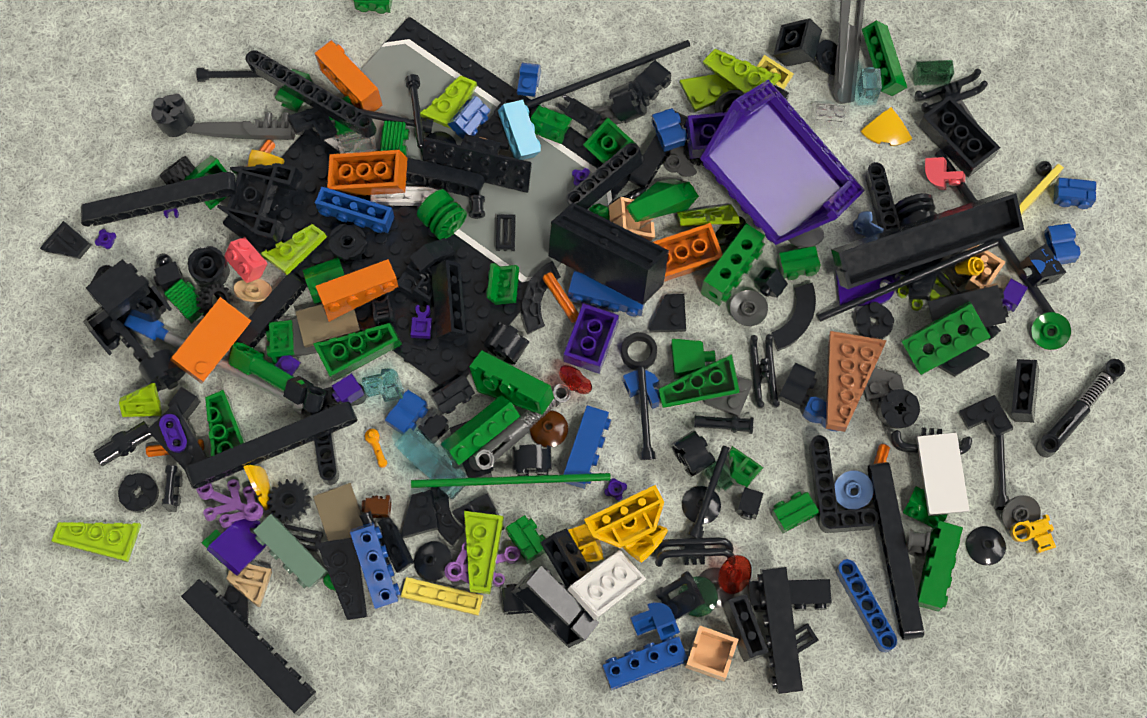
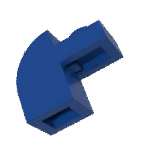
[517,62,541,97]
[623,370,661,409]
[630,603,680,640]

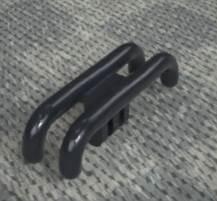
[915,68,988,113]
[750,334,780,409]
[891,427,972,455]
[654,537,735,567]

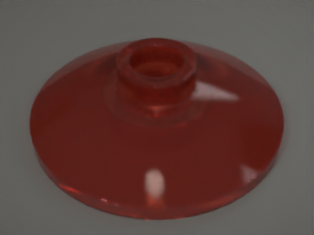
[559,365,592,394]
[718,555,752,594]

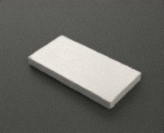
[916,433,969,516]
[567,550,646,620]

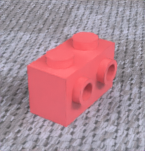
[224,237,268,283]

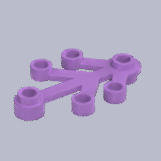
[196,479,264,528]
[444,542,520,587]

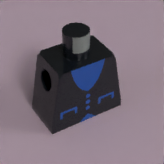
[1018,244,1067,287]

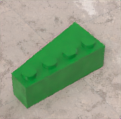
[313,323,402,381]
[469,351,554,415]
[205,390,246,456]
[917,521,963,612]

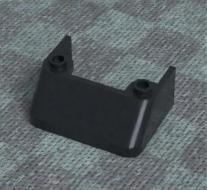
[83,277,172,356]

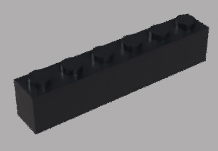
[757,566,803,694]

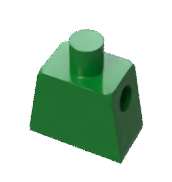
[671,339,716,379]

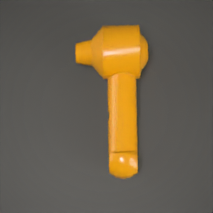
[365,429,388,468]

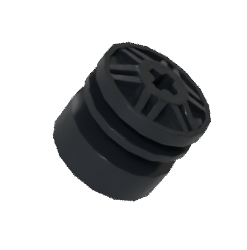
[895,193,937,226]

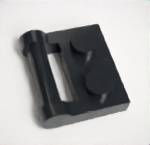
[162,465,183,512]
[655,571,706,621]

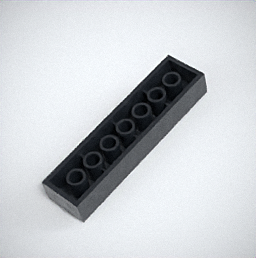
[181,579,317,716]

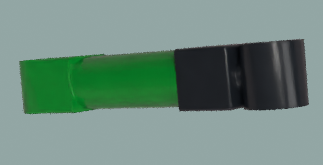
[228,342,326,413]

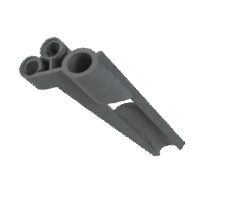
[834,0,865,104]

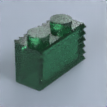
[912,60,954,86]

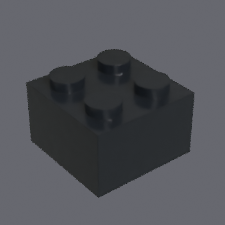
[773,18,822,67]

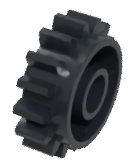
[267,479,312,523]

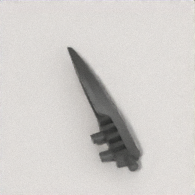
[186,112,303,140]

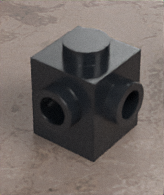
[754,266,788,298]

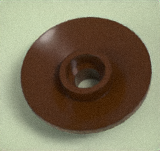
[530,410,568,447]

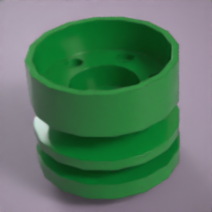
[417,189,467,239]

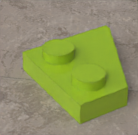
[119,383,162,417]

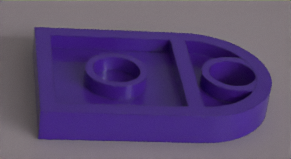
[836,271,895,306]
[207,519,266,576]

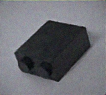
[86,259,151,321]

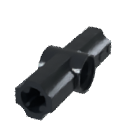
[93,421,153,467]

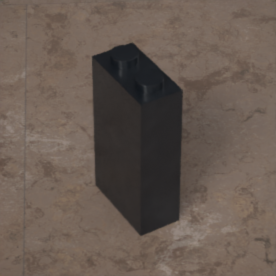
[927,283,1009,338]

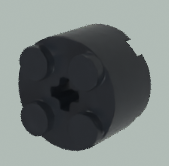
[609,80,650,124]
[151,94,195,137]
[188,246,230,287]
[484,322,530,365]
[138,349,186,392]
[876,389,920,429]
[672,431,716,477]
[512,444,552,476]

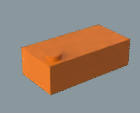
[314,40,383,112]
[327,150,407,196]
[653,223,723,282]
[170,297,251,384]

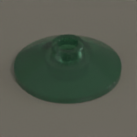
[678,576,718,617]

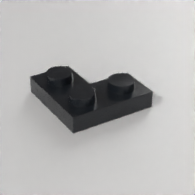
[288,108,337,141]
[959,395,1013,438]

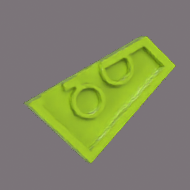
[420,75,477,129]
[677,204,739,227]
[261,224,327,275]

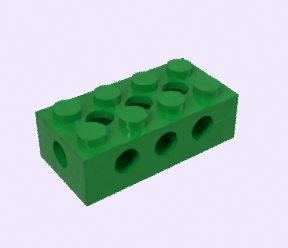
[701,223,765,306]
[901,301,991,375]

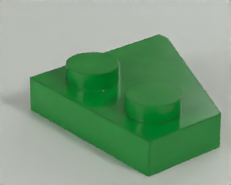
[728,446,764,488]

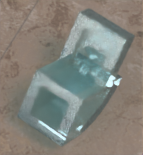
[362,368,404,402]

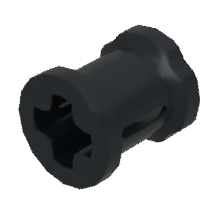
[469,195,485,219]

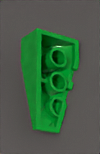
[626,179,699,222]

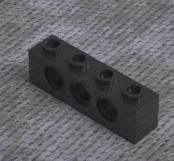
[540,528,591,611]

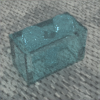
[856,67,882,105]

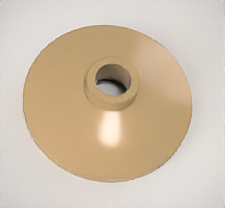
[234,279,272,302]

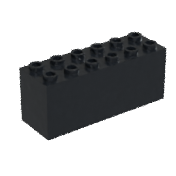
[548,203,669,305]

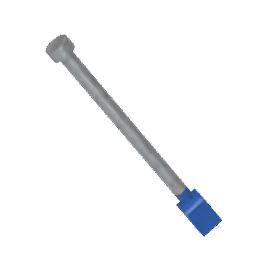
[123,315,306,415]

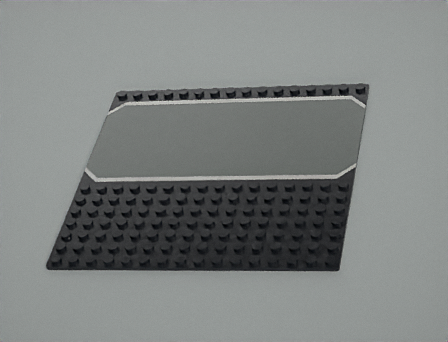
[223,17,632,385]

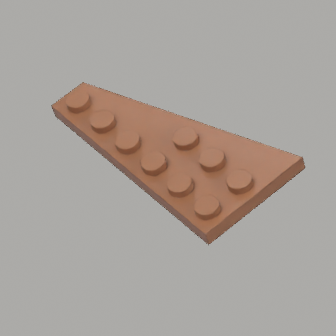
[825,331,887,432]

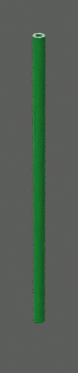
[411,473,611,488]

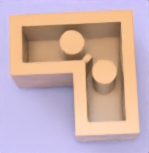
[959,245,1005,290]

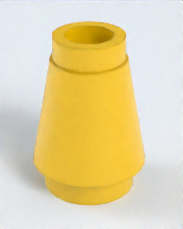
[955,257,984,276]

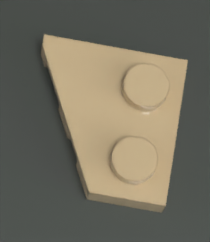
[226,564,272,607]

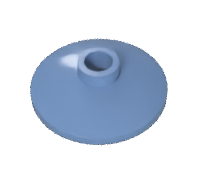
[835,471,874,510]

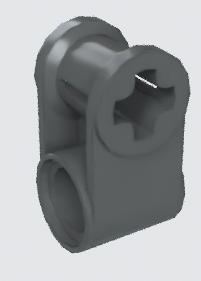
[907,529,930,557]

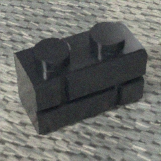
[428,372,475,414]

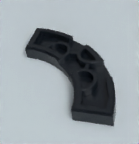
[521,261,561,335]
[771,282,816,351]
[431,466,465,547]

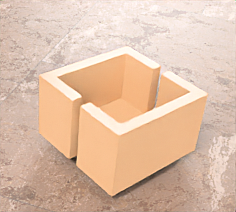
[609,197,655,241]
[685,625,738,681]

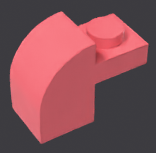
[925,157,965,190]

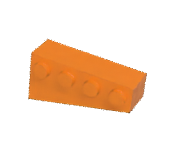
[316,259,398,322]

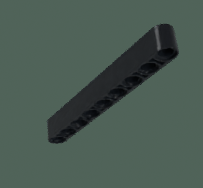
[245,50,377,138]
[81,172,236,227]
[185,402,358,489]
[867,462,924,640]

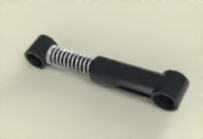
[1036,359,1125,458]

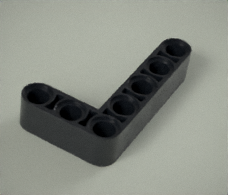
[310,383,367,485]
[809,435,879,533]

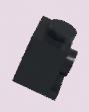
[418,413,449,445]

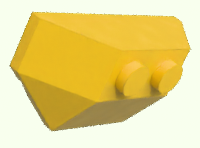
[584,485,664,548]

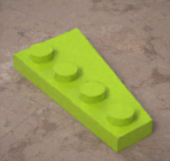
[703,49,781,94]
[679,74,737,112]
[464,511,504,594]
[51,522,141,562]

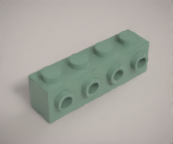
[254,514,328,589]

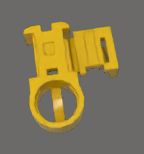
[1010,514,1056,553]

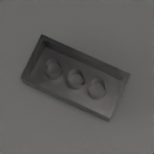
[919,95,1001,178]

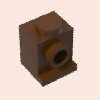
[362,495,392,518]

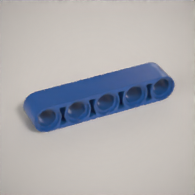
[836,559,897,653]

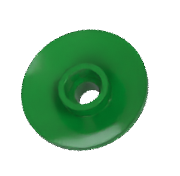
[1031,312,1071,350]

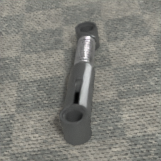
[469,383,571,471]

